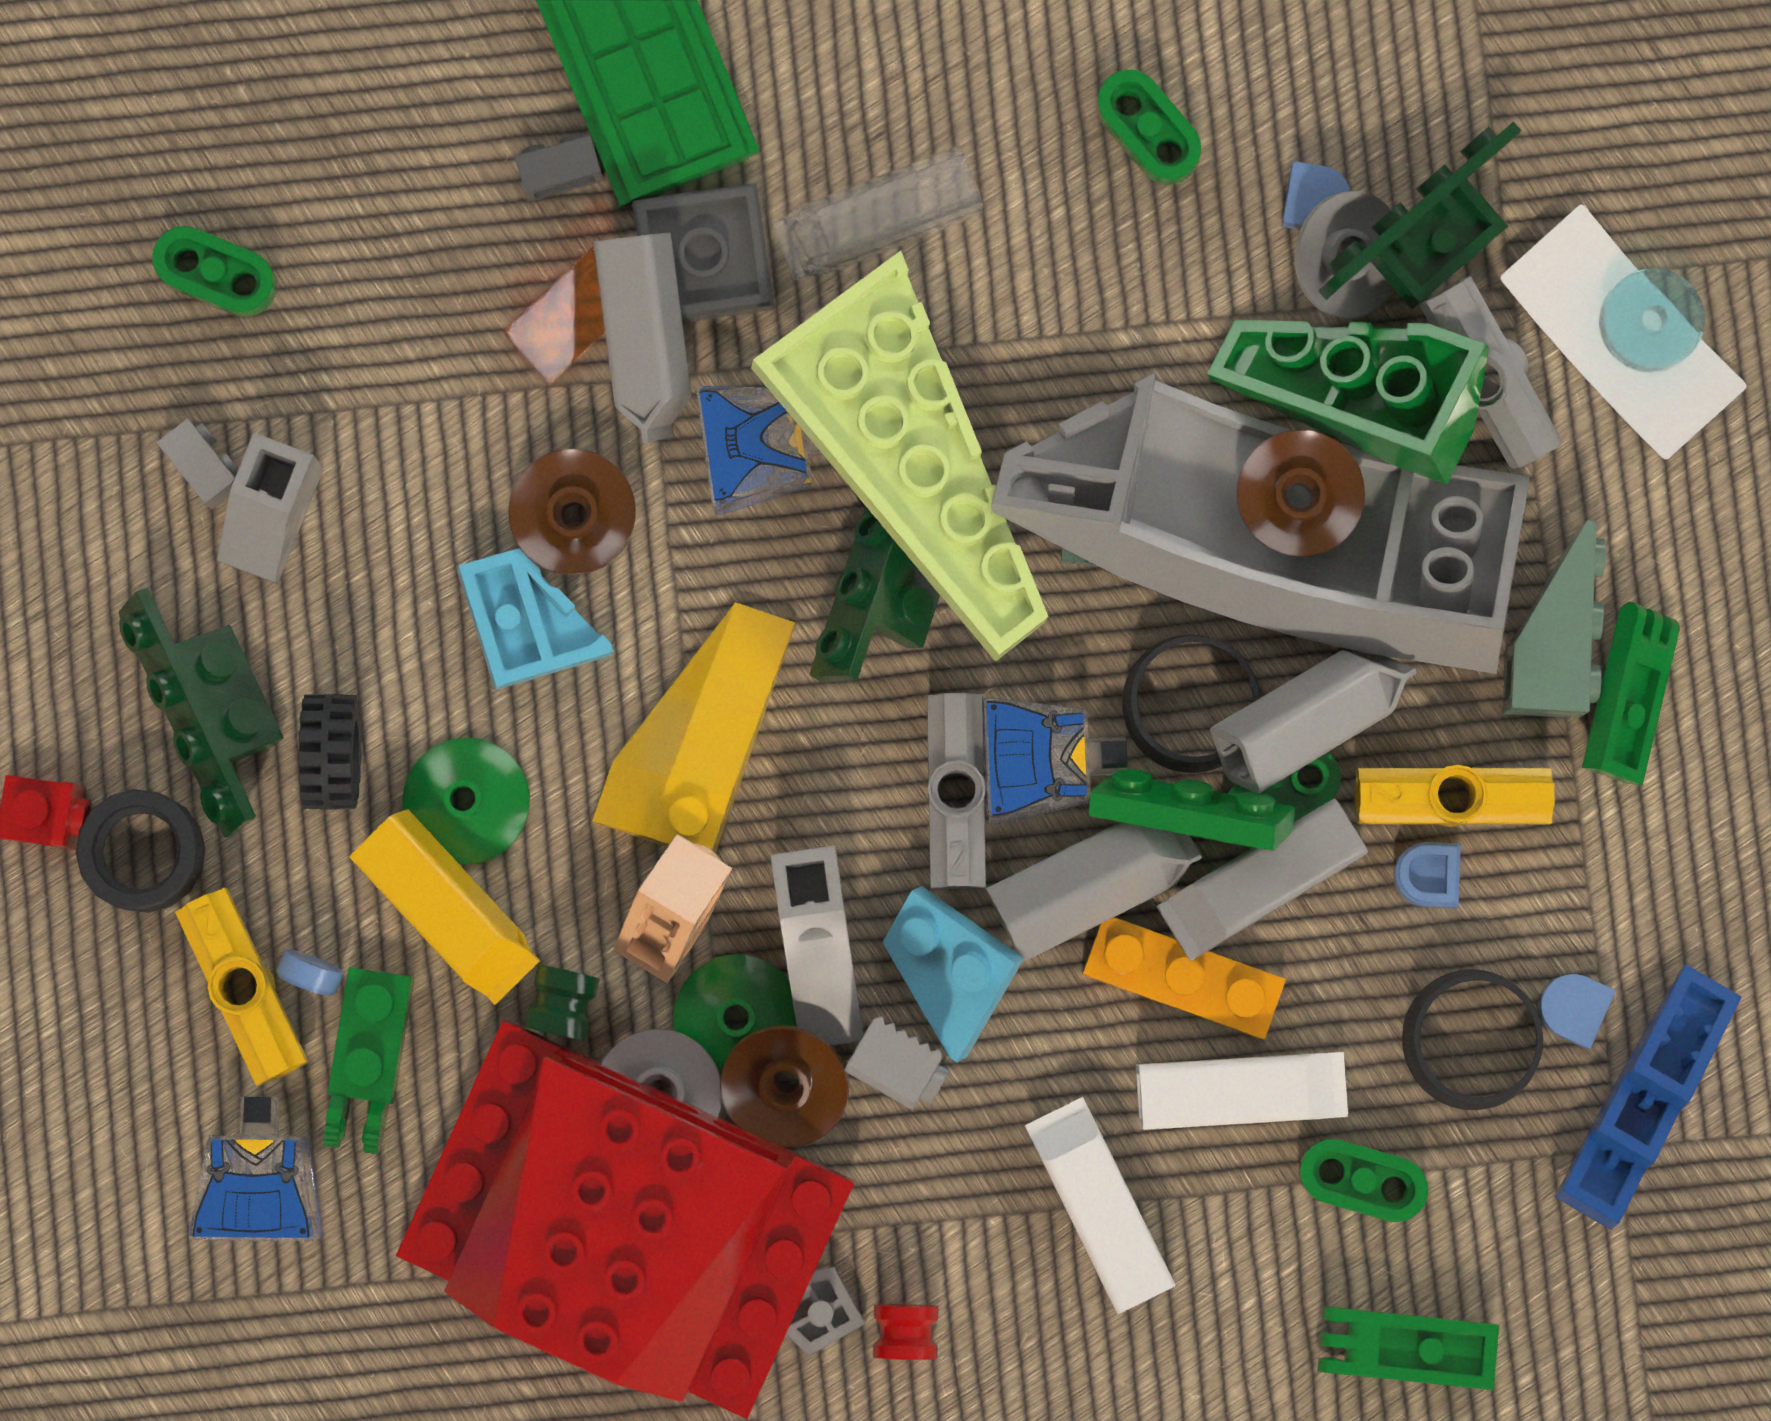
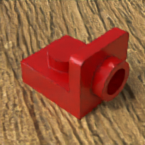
[0,775,92,850]

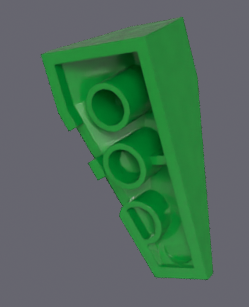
[1207,320,1489,485]

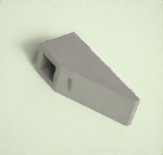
[770,845,863,1045]

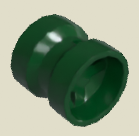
[524,964,600,1041]

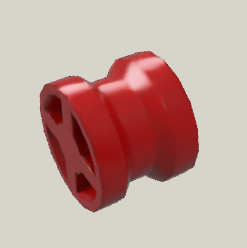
[873,1304,939,1360]

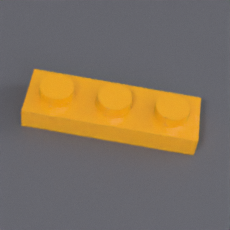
[1082,917,1286,1040]

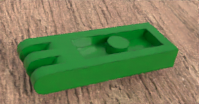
[1582,602,1680,785]
[1317,1306,1499,1390]

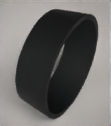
[1122,635,1261,773]
[1402,969,1543,1110]

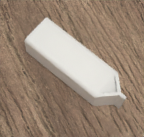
[1136,1052,1348,1130]
[1025,1097,1176,1314]

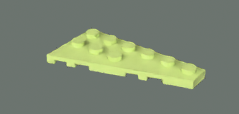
[751,250,1048,662]

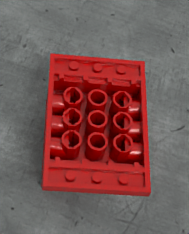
[396,1019,856,1419]

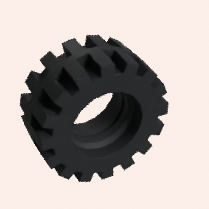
[298,694,362,810]

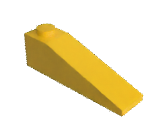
[592,602,796,854]

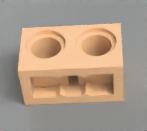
[613,834,733,984]

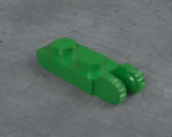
[323,967,414,1155]

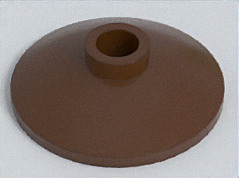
[1237,430,1365,557]
[508,449,636,575]
[720,1026,849,1147]

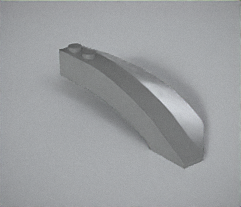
[991,372,1530,674]

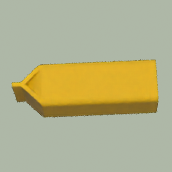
[349,809,540,1005]

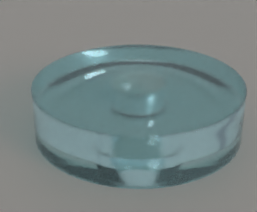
[1599,268,1705,372]

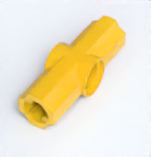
[1354,765,1555,827]
[175,888,309,1086]

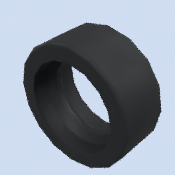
[76,789,205,913]

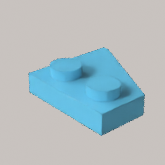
[457,548,614,690]
[882,886,1024,1063]

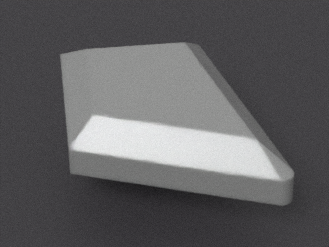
[786,1266,866,1356]

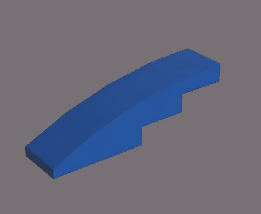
[1555,964,1742,1230]

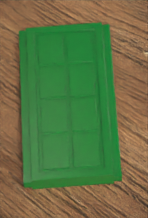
[536,0,760,209]

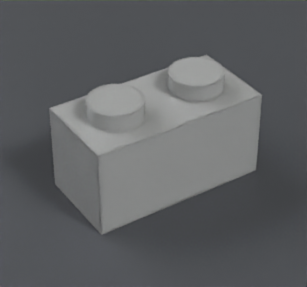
[156,418,239,510]

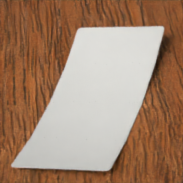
[1501,205,1747,460]

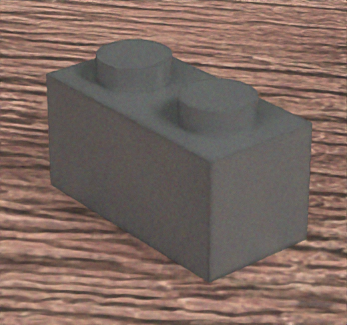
[515,133,604,203]

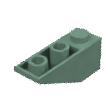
[1502,520,1606,718]

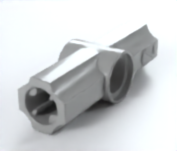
[1419,276,1563,470]
[927,693,986,889]

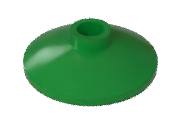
[402,738,530,865]
[673,954,797,1077]

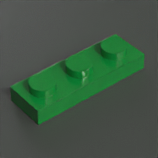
[1089,769,1295,851]

